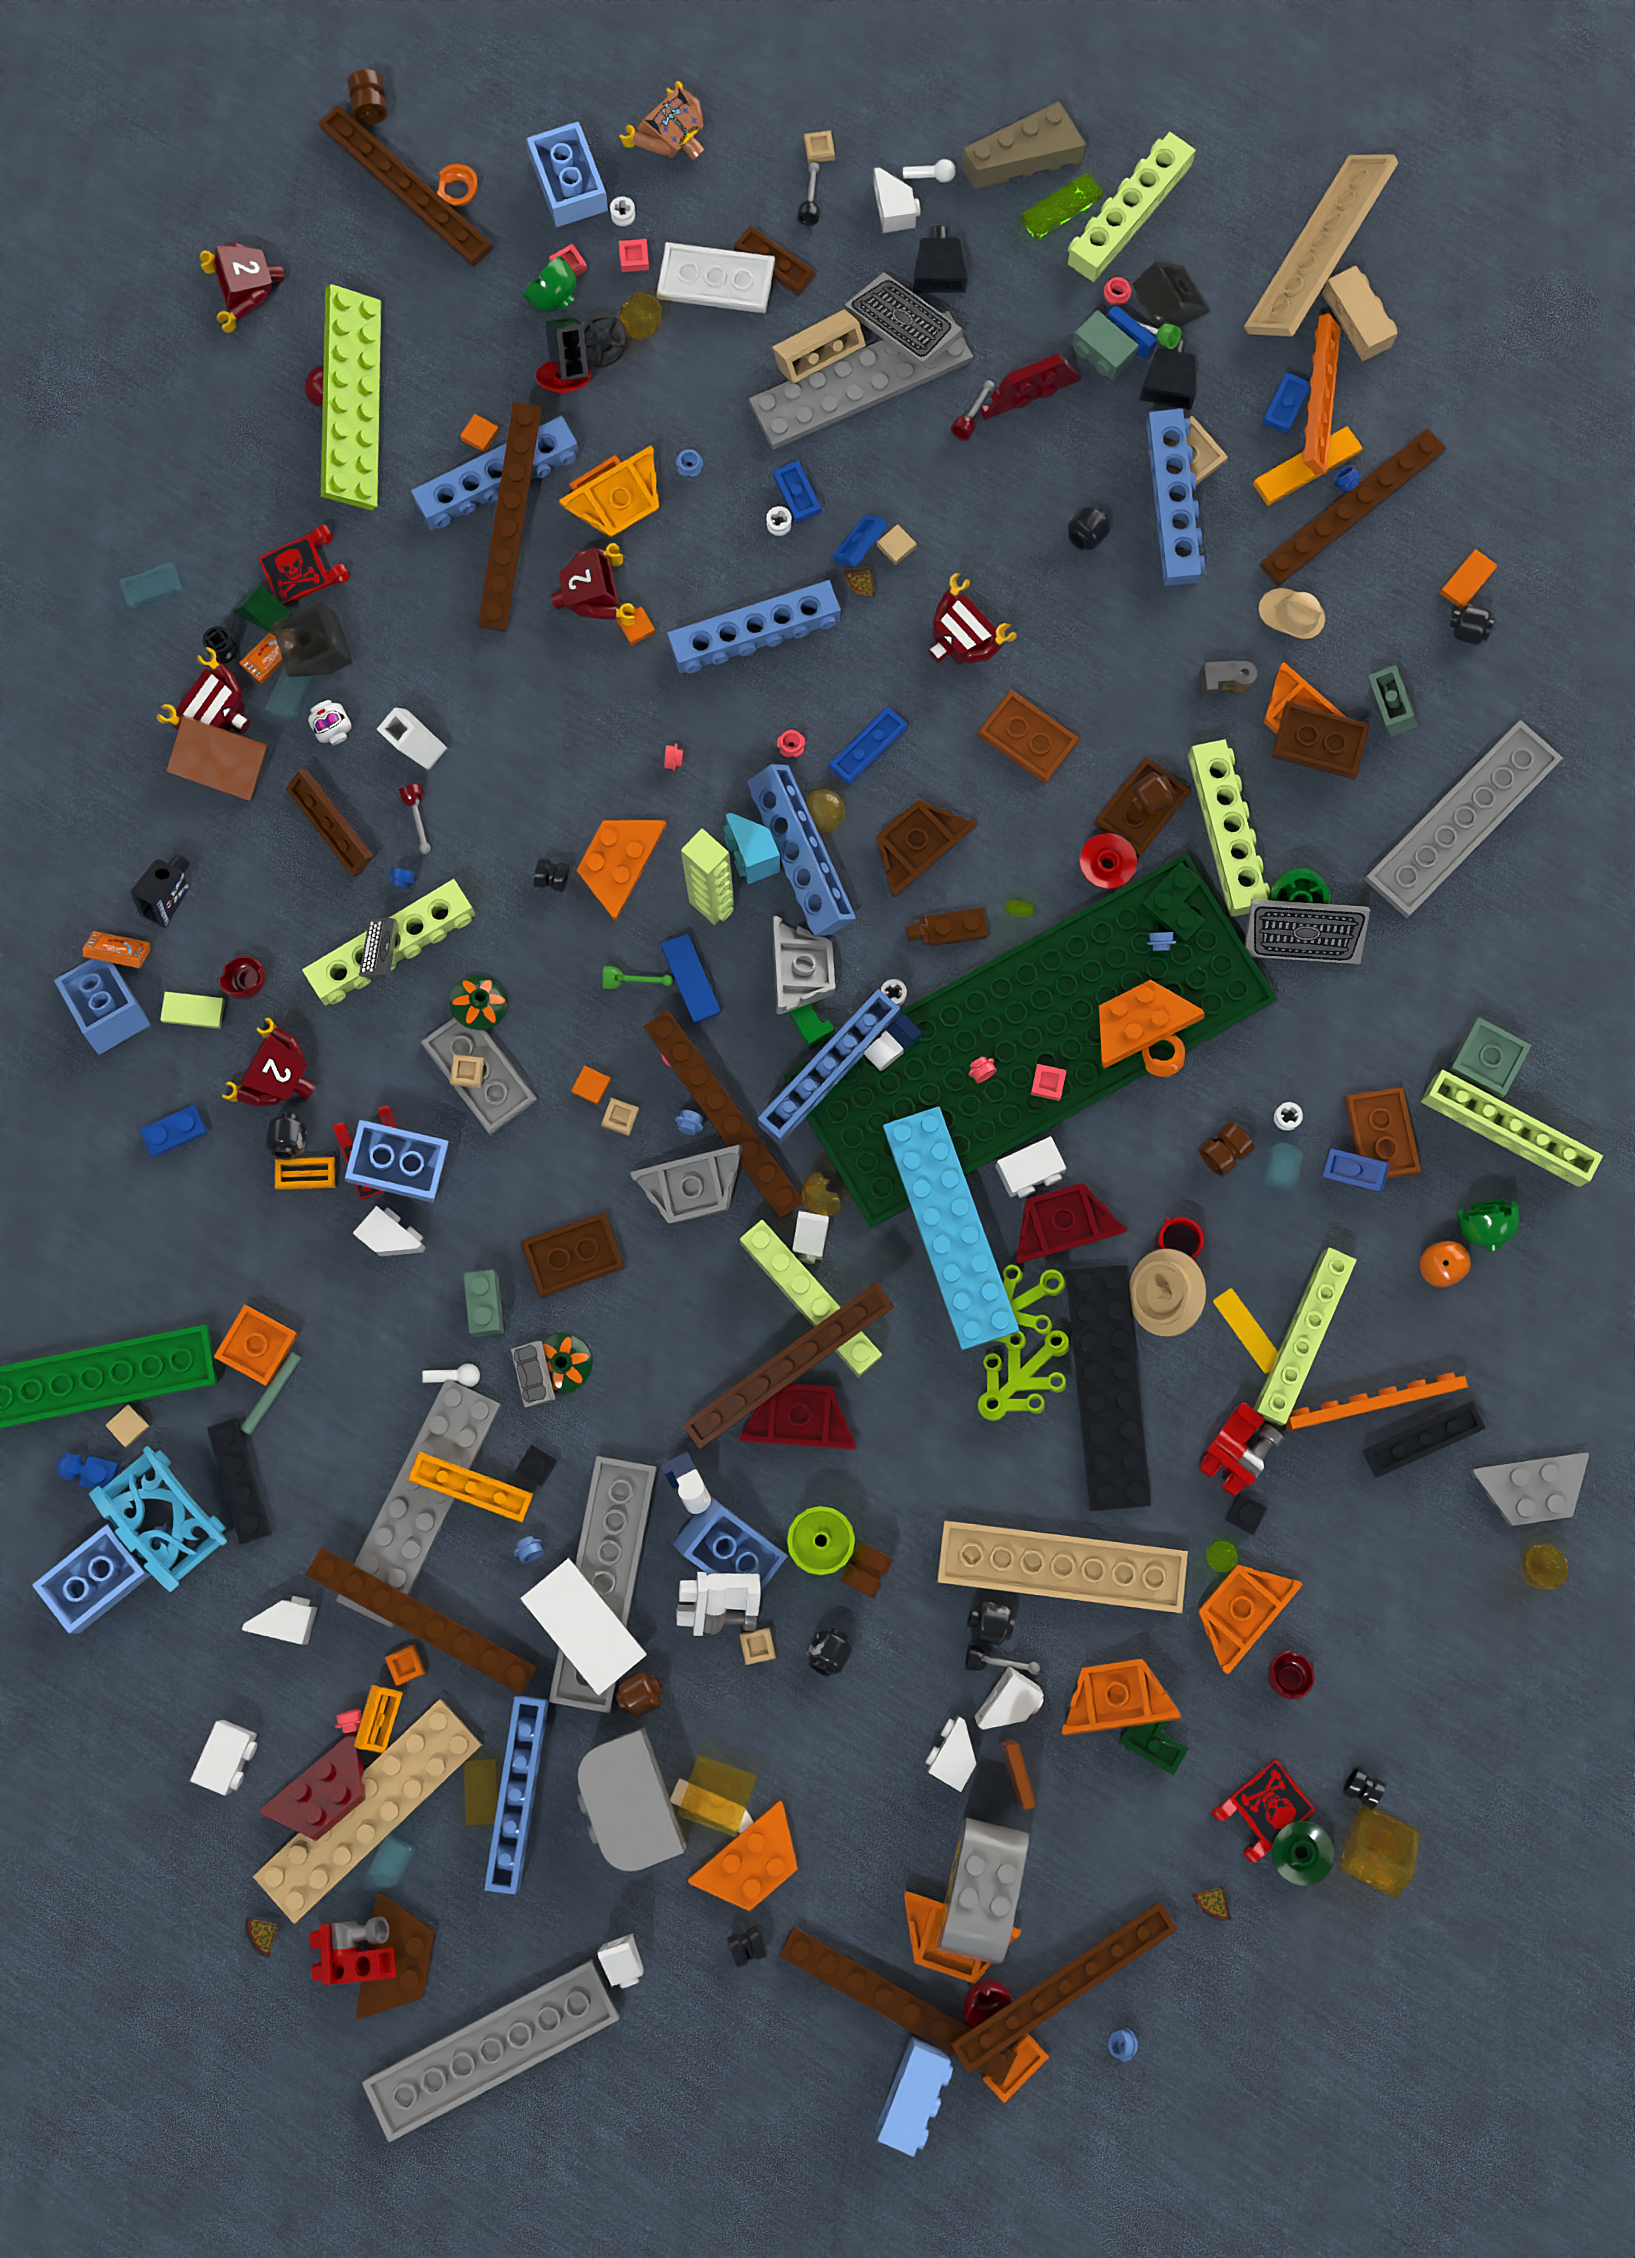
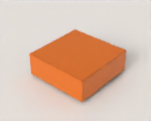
[460,414,499,453]
[617,606,656,646]
[571,1065,611,1105]
[385,1644,426,1686]

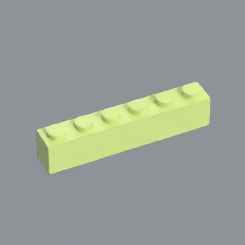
[740,1219,882,1378]

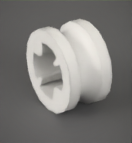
[610,197,635,226]
[766,506,792,536]
[881,979,907,1007]
[1274,1102,1303,1131]

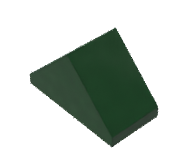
[232,585,294,637]

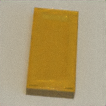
[464,1759,498,1826]

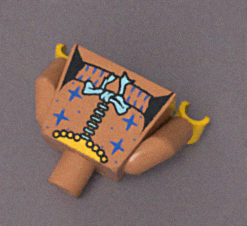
[620,81,705,161]

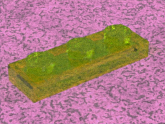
[1020,172,1104,240]

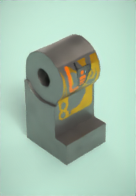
[1199,661,1257,699]

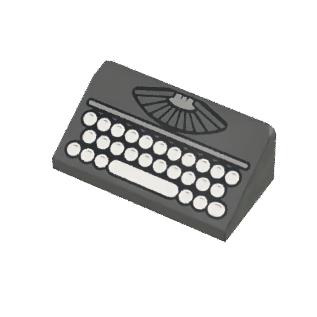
[359,918,399,980]

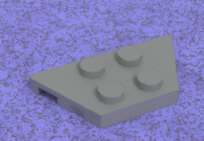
[771,916,835,1014]
[630,1145,742,1224]
[1470,1452,1589,1526]

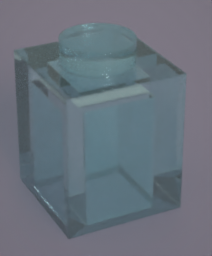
[1261,1143,1304,1191]
[368,1835,417,1889]

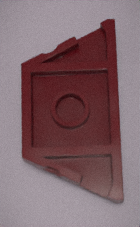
[980,353,1081,421]
[1016,1183,1128,1265]
[739,1384,856,1450]
[259,1731,366,1841]

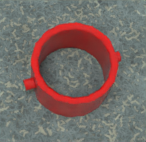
[1156,1217,1204,1262]

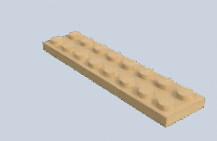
[1244,155,1398,337]
[937,1521,1188,1613]
[253,1699,483,1924]

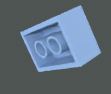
[526,121,608,227]
[345,1120,448,1203]
[32,1525,152,1634]
[876,2035,953,2157]

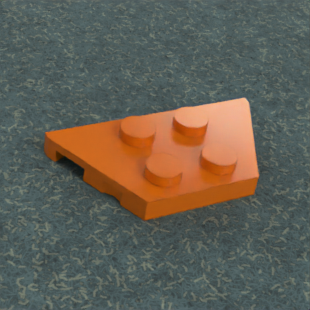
[1263,662,1346,734]
[577,820,667,921]
[1099,980,1204,1069]
[1197,1565,1303,1675]
[1062,1659,1182,1736]
[687,1800,798,1911]
[904,1890,1021,1984]

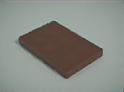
[1271,701,1370,780]
[1093,757,1192,858]
[520,1212,625,1299]

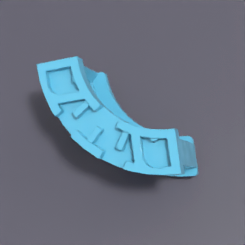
[89,1446,227,1592]

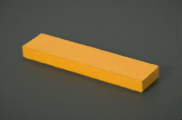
[1253,426,1363,506]
[407,1451,533,1523]

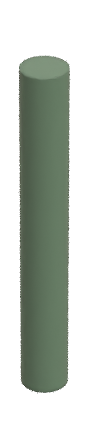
[240,1352,302,1435]

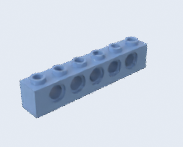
[1146,409,1205,586]
[411,416,580,531]
[667,580,841,674]
[747,764,856,936]
[757,989,900,1145]
[484,1695,549,1895]

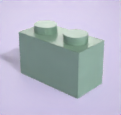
[1072,310,1139,381]
[1368,665,1418,737]
[464,1270,504,1337]

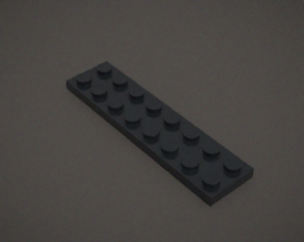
[1065,1265,1151,1511]

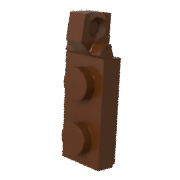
[906,907,988,947]

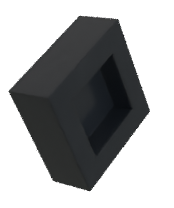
[516,1445,558,1487]
[1225,1493,1267,1535]

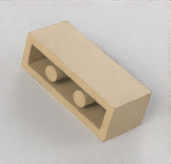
[1322,266,1398,361]
[772,309,866,384]

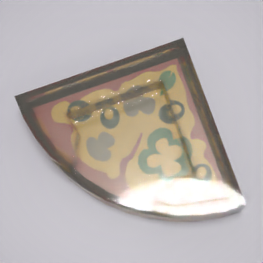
[843,566,876,597]
[1192,1887,1231,1921]
[245,1917,279,1958]

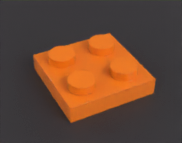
[214,1304,299,1387]

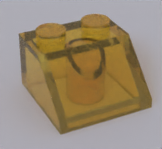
[1339,1806,1421,1899]

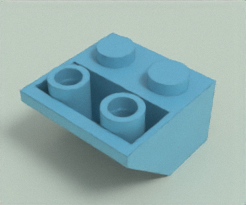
[722,813,780,884]

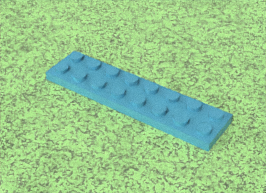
[883,1106,1019,1351]

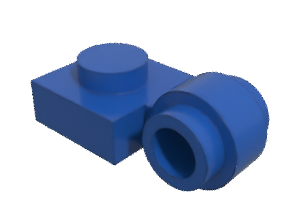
[55,1452,120,1489]

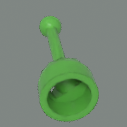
[603,966,673,989]

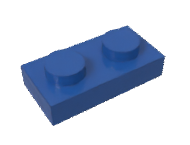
[1107,305,1157,361]
[1262,372,1310,435]
[773,461,821,524]
[832,514,888,567]
[139,1105,208,1158]
[1323,1148,1390,1192]

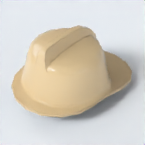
[1258,588,1325,639]

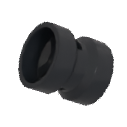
[202,626,237,664]
[534,858,570,893]
[1342,1766,1386,1810]
[727,1926,768,1968]

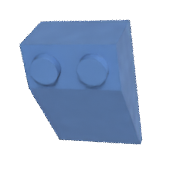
[54,959,151,1055]
[673,1496,788,1591]

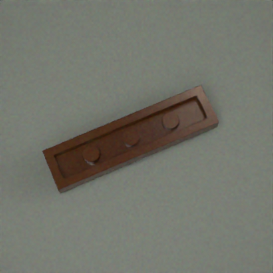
[286,769,374,877]

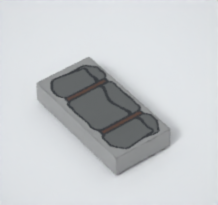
[511,1341,555,1408]

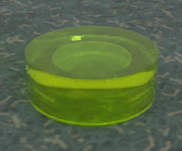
[1005,900,1035,917]
[1206,1541,1238,1572]

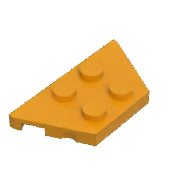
[559,445,659,538]

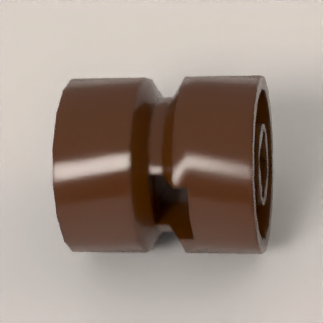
[347,69,388,125]
[1198,1121,1255,1177]
[839,1542,894,1598]

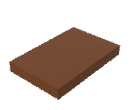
[977,689,1080,785]
[166,716,268,801]
[1343,1086,1422,1179]
[999,1738,1037,1810]

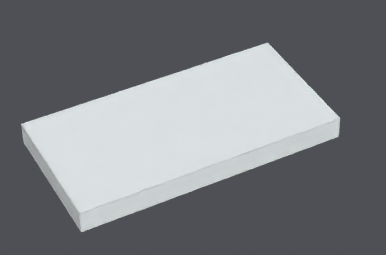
[656,242,775,313]
[521,1558,647,1696]

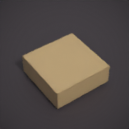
[804,130,835,164]
[877,524,917,565]
[450,1054,484,1088]
[601,1098,640,1137]
[105,1404,150,1448]
[739,1628,776,1665]

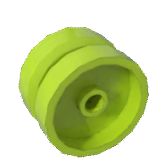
[787,1506,855,1576]

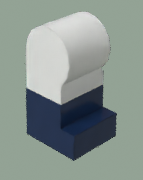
[864,1013,922,1071]
[661,1452,711,1514]

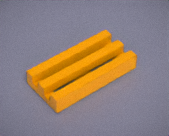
[275,1157,336,1190]
[354,1685,403,1753]

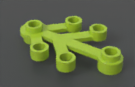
[994,1265,1065,1350]
[978,1330,1070,1421]

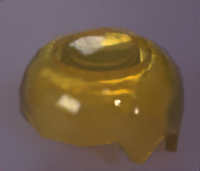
[619,293,662,339]
[804,789,846,833]
[801,1173,840,1216]
[1520,1544,1569,1591]

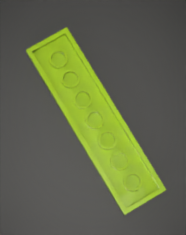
[321,284,381,511]

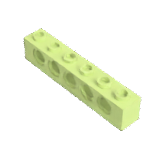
[1068,132,1196,282]
[1188,739,1271,917]
[681,828,734,925]
[302,879,475,1006]
[1421,1069,1603,1187]
[1253,1247,1357,1427]

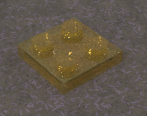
[677,1754,757,1837]

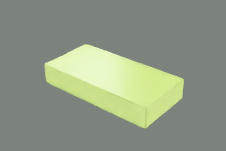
[160,992,225,1029]

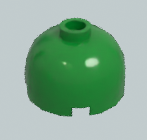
[522,256,577,313]
[1270,868,1331,904]
[1457,1199,1520,1251]

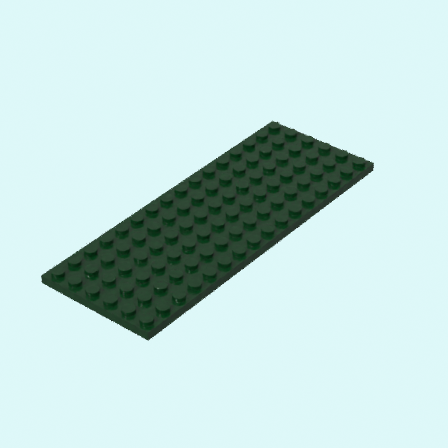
[783,853,1278,1230]

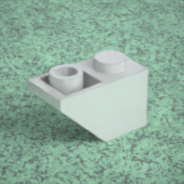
[377,708,447,770]
[353,1206,426,1256]
[925,1716,976,1792]

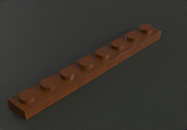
[318,105,493,267]
[478,401,542,632]
[1260,428,1446,587]
[643,1010,804,1220]
[682,1282,895,1449]
[305,1547,537,1695]
[949,1902,1178,2074]
[779,1926,1018,2084]

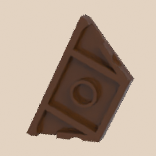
[876,800,977,898]
[355,1891,436,2019]

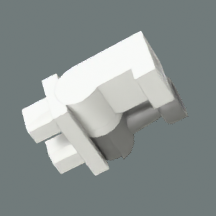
[676,1572,761,1636]

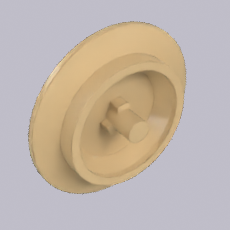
[1128,1249,1206,1336]

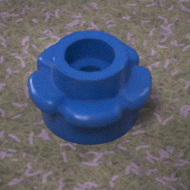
[1334,466,1362,491]
[387,867,416,889]

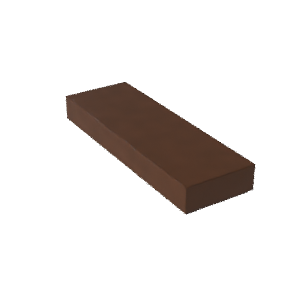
[734,225,816,296]

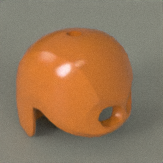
[1420,1241,1471,1288]

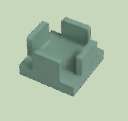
[1449,1017,1531,1098]

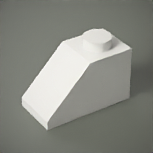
[873,167,920,233]
[792,1211,829,1264]
[242,1596,318,1644]
[974,1666,1044,1729]
[598,1934,644,1988]

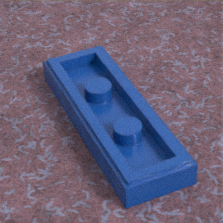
[828,706,908,786]
[661,933,721,1025]

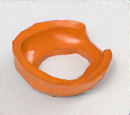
[436,163,478,206]
[1141,1034,1185,1077]

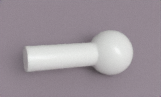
[903,159,955,183]
[422,1363,480,1388]

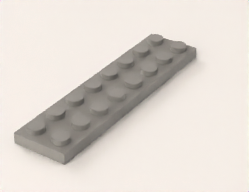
[749,311,973,450]
[1364,720,1563,918]
[336,1379,502,1628]
[549,1456,657,1713]
[362,1959,620,2142]

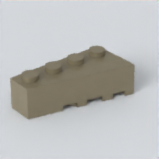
[961,101,1086,189]

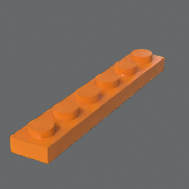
[1302,313,1341,476]
[1285,1372,1468,1431]

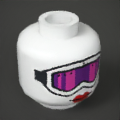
[308,700,351,745]

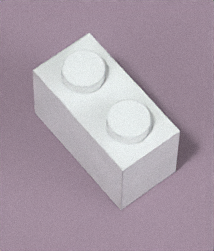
[995,1137,1067,1198]
[190,1720,257,1796]

